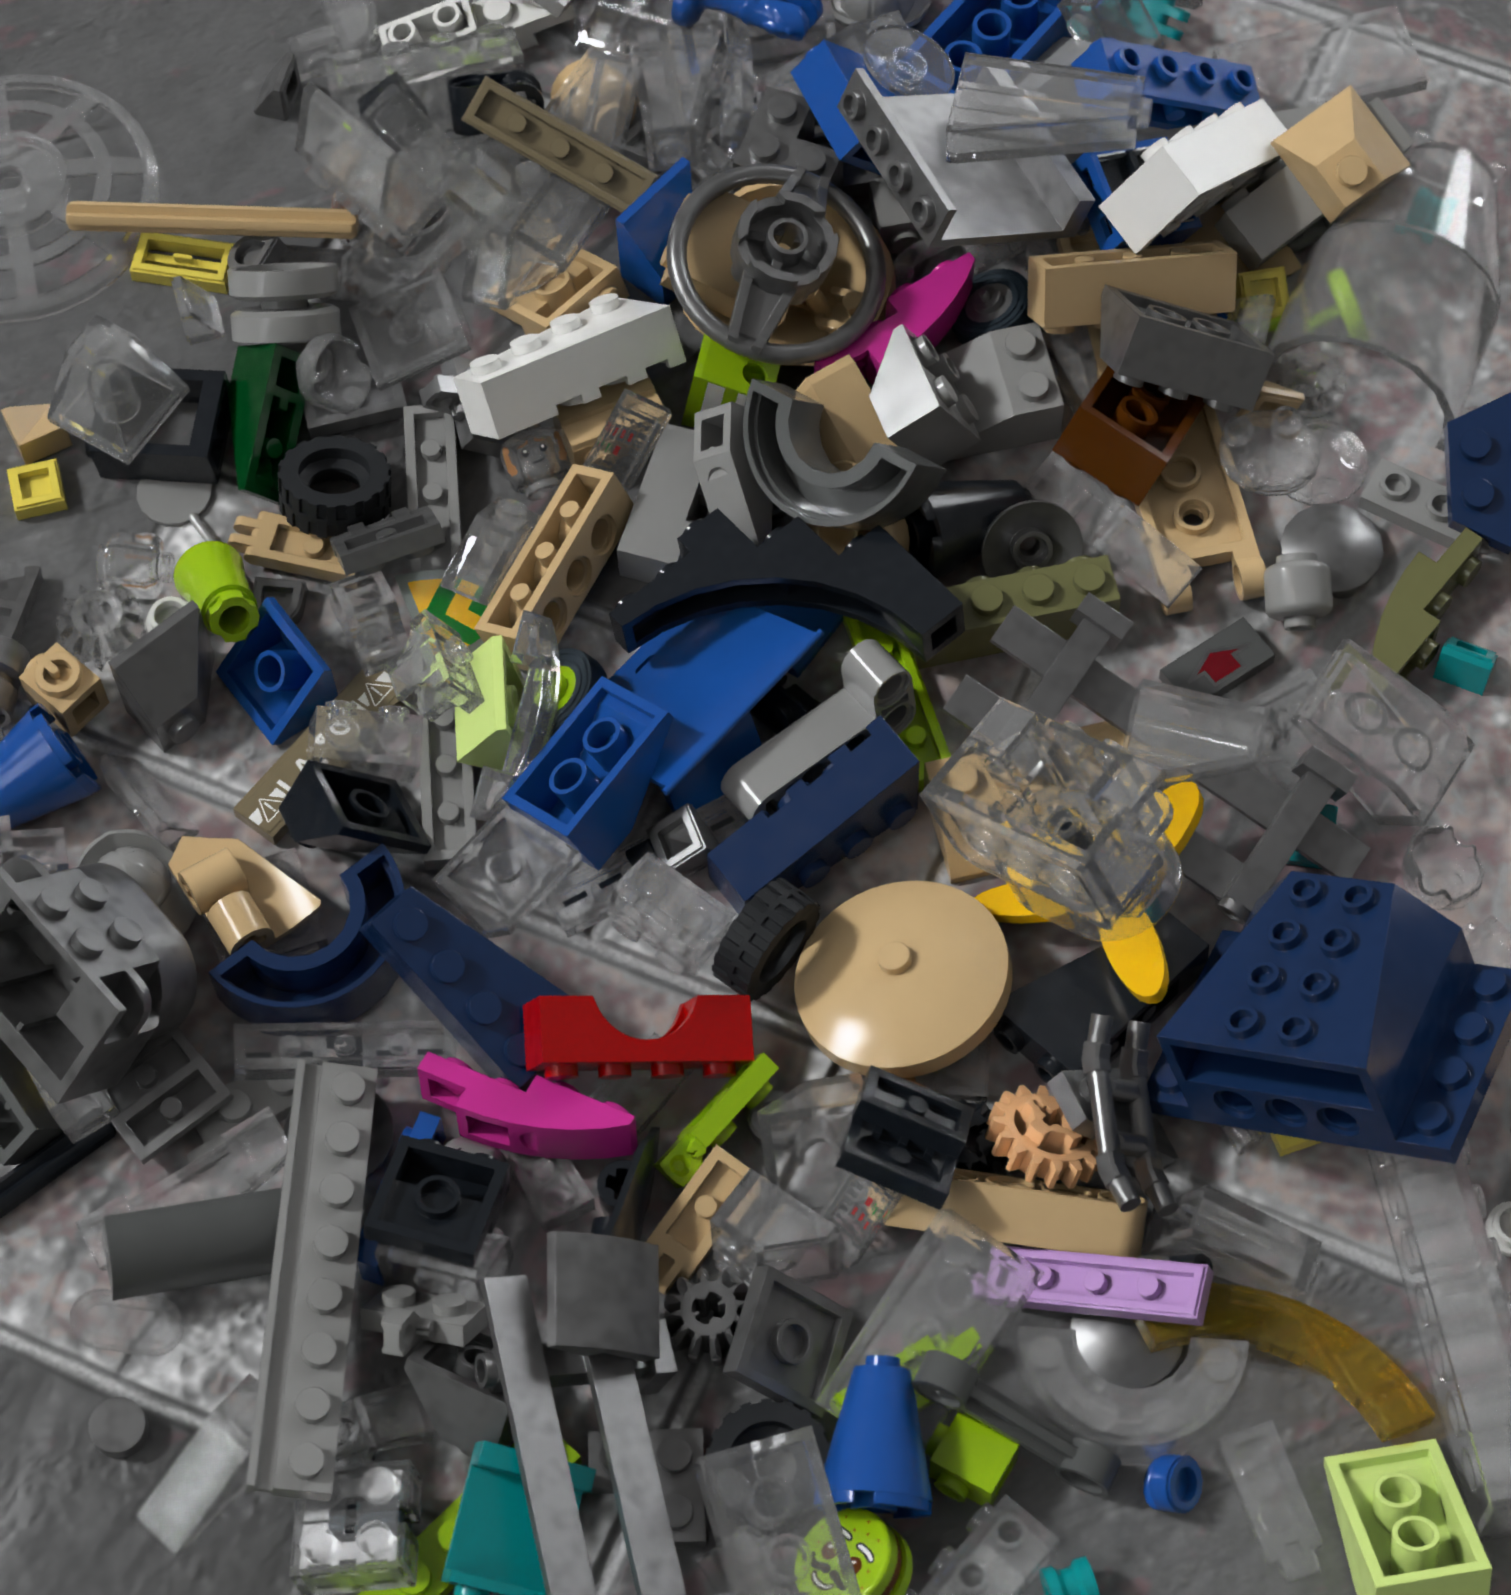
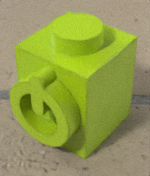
[925,1411,1019,1510]

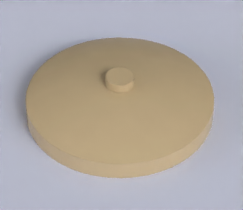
[794,881,1013,1078]

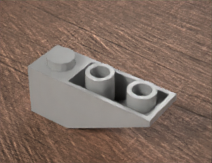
[693,401,772,547]

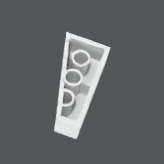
[1099,98,1287,254]
[453,293,687,439]

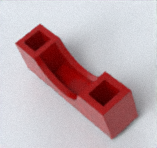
[523,995,754,1081]

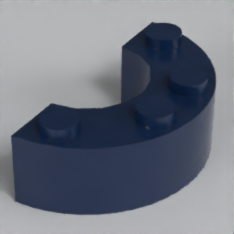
[208,843,405,1033]

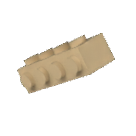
[1027,240,1237,334]

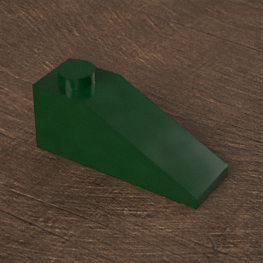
[228,343,314,505]

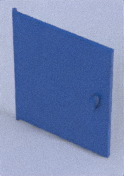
[609,607,825,796]

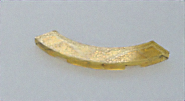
[1132,1283,1436,1443]

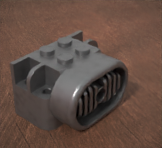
[0,855,197,1104]

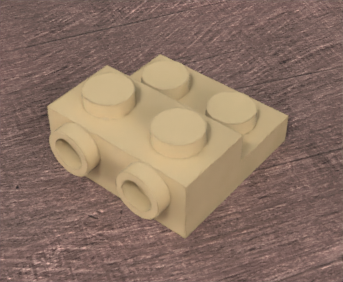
[485,235,630,335]

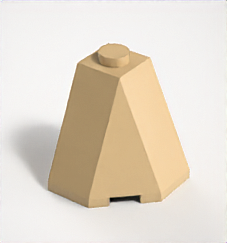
[796,354,897,464]

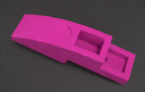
[814,252,975,386]
[417,1051,638,1160]

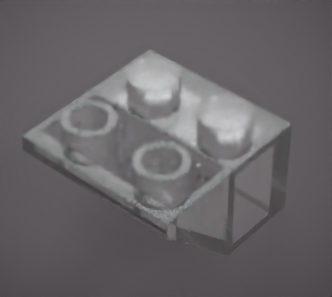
[607,851,736,977]

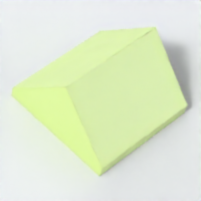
[453,635,530,777]

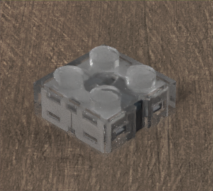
[289,1459,423,1595]

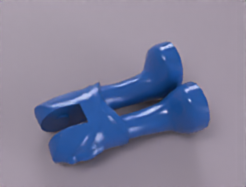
[672,0,823,41]

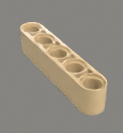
[868,1168,1148,1258]

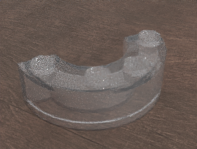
[1015,1326,1249,1465]

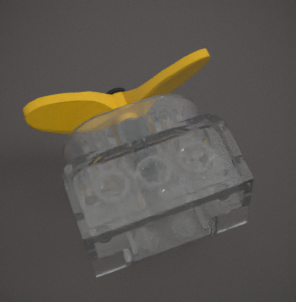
[919,697,1204,1004]

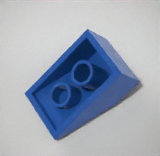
[502,676,673,871]

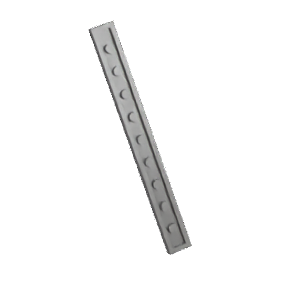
[403,405,479,870]

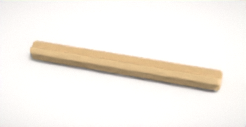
[66,201,359,239]

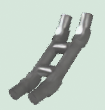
[1082,1013,1179,1217]

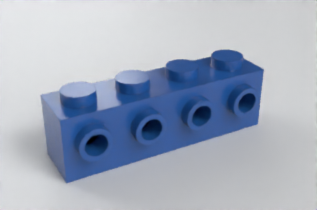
[1071,37,1260,130]

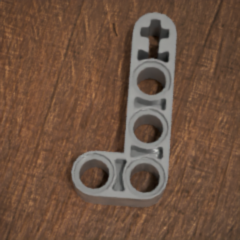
[721,639,916,820]

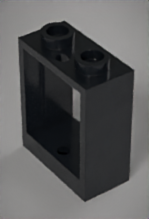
[85,365,231,484]

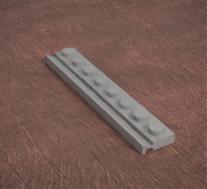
[245,1059,378,1502]

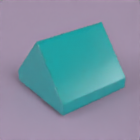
[1433,636,1498,695]

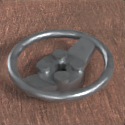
[667,164,886,365]

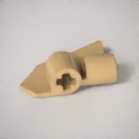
[168,836,322,955]

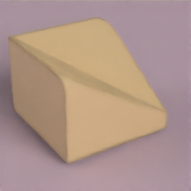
[1,404,72,465]

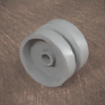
[227,262,341,345]

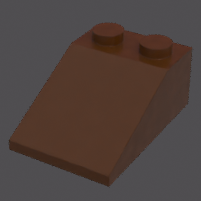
[1052,366,1205,506]

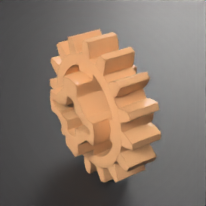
[985,1085,1098,1189]

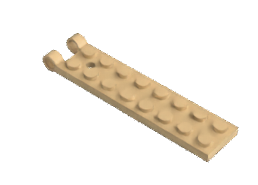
[1057,226,1266,616]

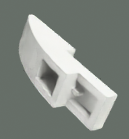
[377,0,577,70]

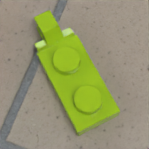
[654,1052,779,1188]

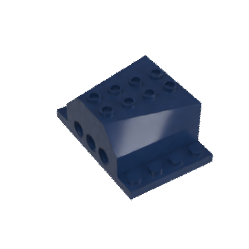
[1147,871,1511,1164]

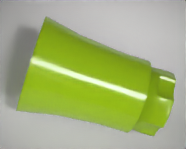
[174,541,259,642]

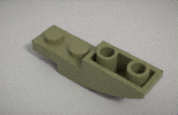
[1365,527,1483,718]

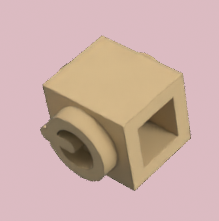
[19,642,110,737]

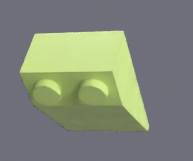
[1324,1439,1492,1595]

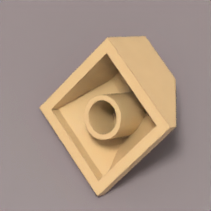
[1270,85,1411,224]

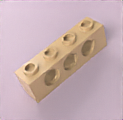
[474,464,634,672]

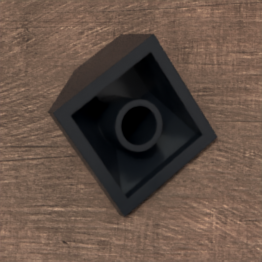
[278,760,432,854]

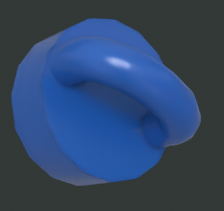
[1143,1454,1203,1514]

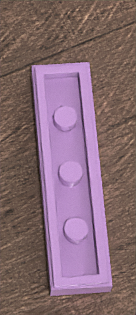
[983,1245,1214,1326]

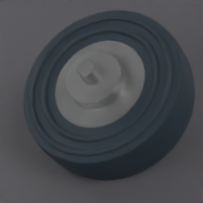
[951,269,1035,344]

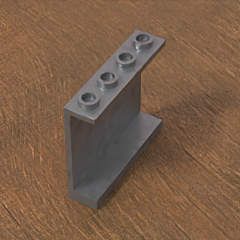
[837,62,1095,248]

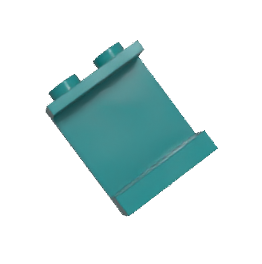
[441,1441,597,1595]

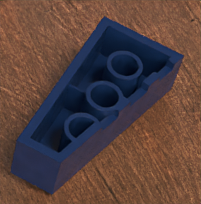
[707,715,920,914]
[358,886,570,1088]

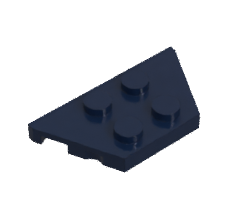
[1444,392,1511,555]

